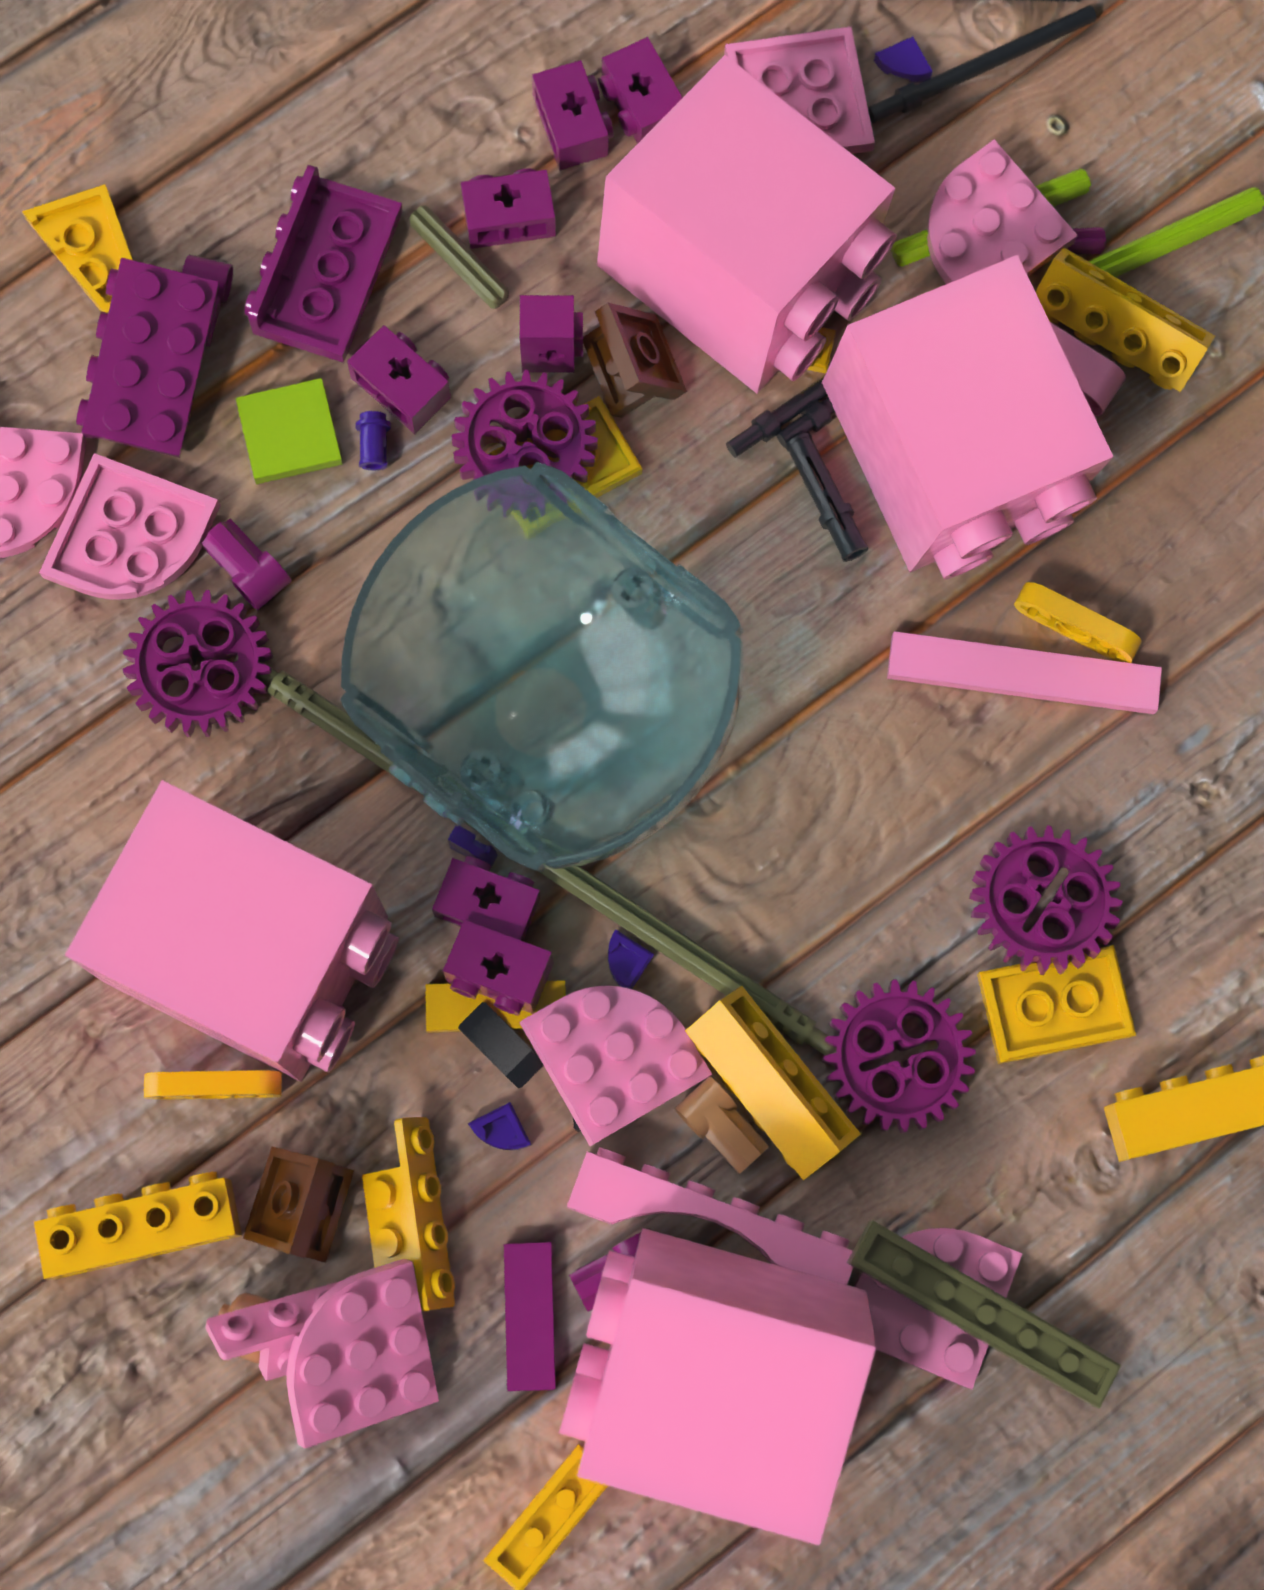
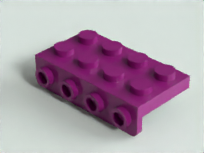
[245,165,403,363]
[76,257,219,458]

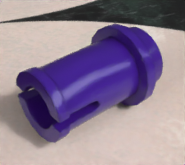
[355,411,391,471]

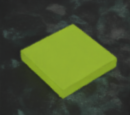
[235,378,343,485]

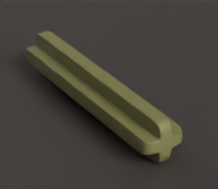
[409,205,509,309]

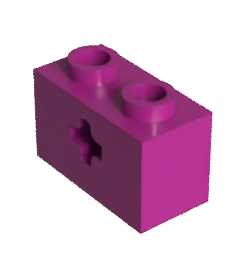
[598,37,683,144]
[532,60,614,171]
[461,168,556,249]
[519,295,583,373]
[347,325,451,434]
[432,856,540,941]
[443,920,554,1015]

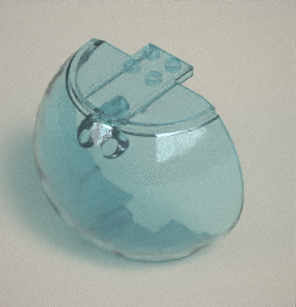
[340,462,744,872]

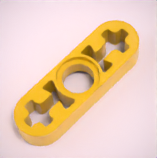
[1014,582,1142,663]
[144,1070,282,1100]

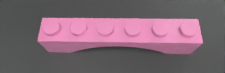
[567,1147,853,1285]

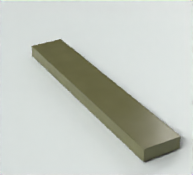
[847,1220,1121,1409]

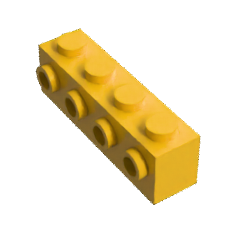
[1035,248,1215,392]
[685,986,861,1181]
[1103,1056,1264,1162]
[34,1171,242,1280]

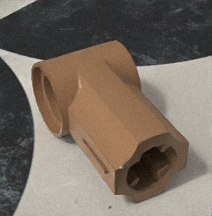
[675,1076,769,1175]

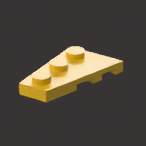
[22,184,133,313]

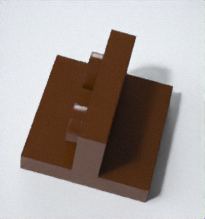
[583,302,687,418]
[243,1146,354,1263]

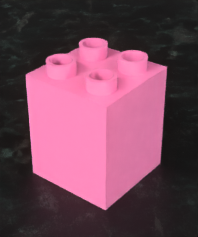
[597,55,897,394]
[822,255,1114,580]
[65,780,399,1082]
[559,1228,876,1545]

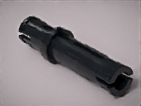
[785,433,868,562]

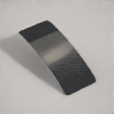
[458,1002,544,1088]

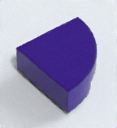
[874,37,933,82]
[448,825,498,870]
[608,929,654,989]
[468,1102,532,1150]

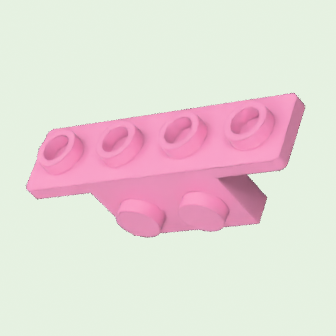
[206,1280,343,1381]

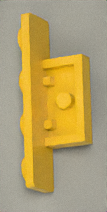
[362,1117,455,1311]

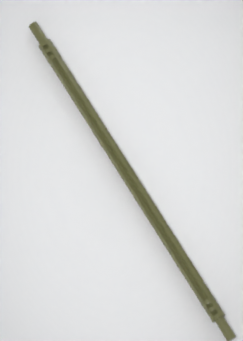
[234,655,836,1056]

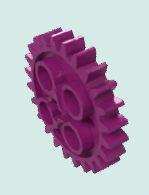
[452,370,598,514]
[122,590,273,737]
[969,825,1123,975]
[822,979,976,1133]

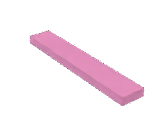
[887,632,1162,714]

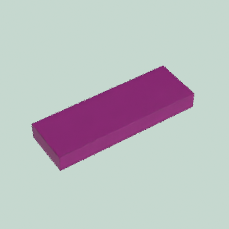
[504,1242,556,1391]

